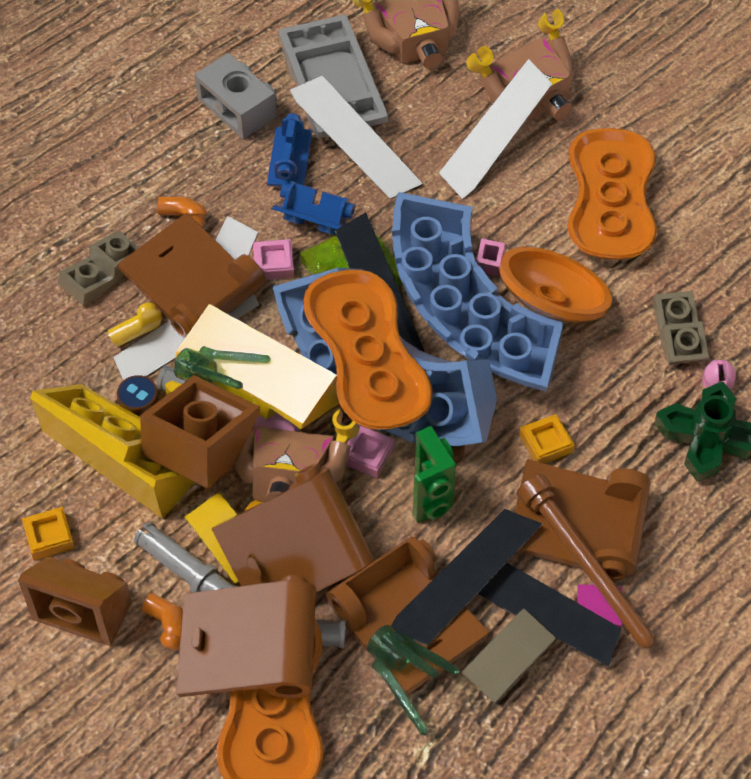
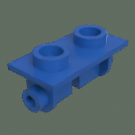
[267,114,312,187]
[272,181,356,235]

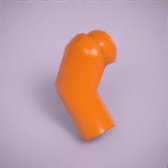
[158,196,208,228]
[142,593,183,650]

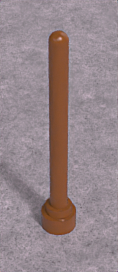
[516,474,654,648]

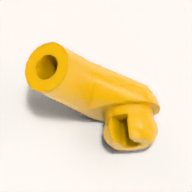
[108,302,162,347]

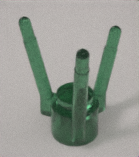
[174,346,270,389]
[367,625,460,736]

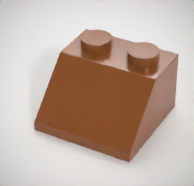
[140,375,260,488]
[18,557,132,647]

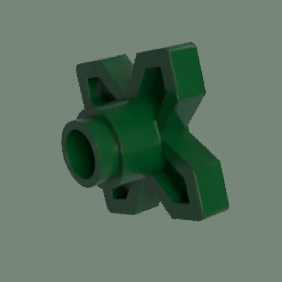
[654,382,751,482]

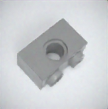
[195,53,277,139]

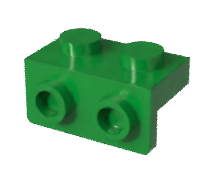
[413,426,456,523]

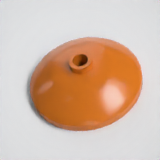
[499,247,612,323]

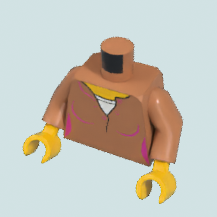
[352,0,460,69]
[467,9,573,120]
[234,398,360,501]

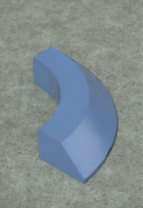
[392,192,563,392]
[273,268,497,446]

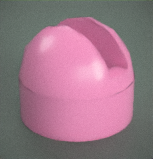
[702,360,736,390]

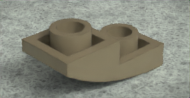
[58,230,139,305]
[652,291,709,365]
[462,609,557,703]

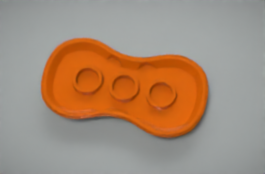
[567,128,657,260]
[303,270,432,429]
[216,620,323,779]

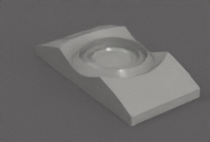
[278,14,388,139]

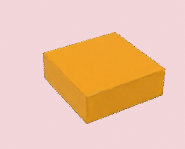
[519,414,575,464]
[22,506,75,560]

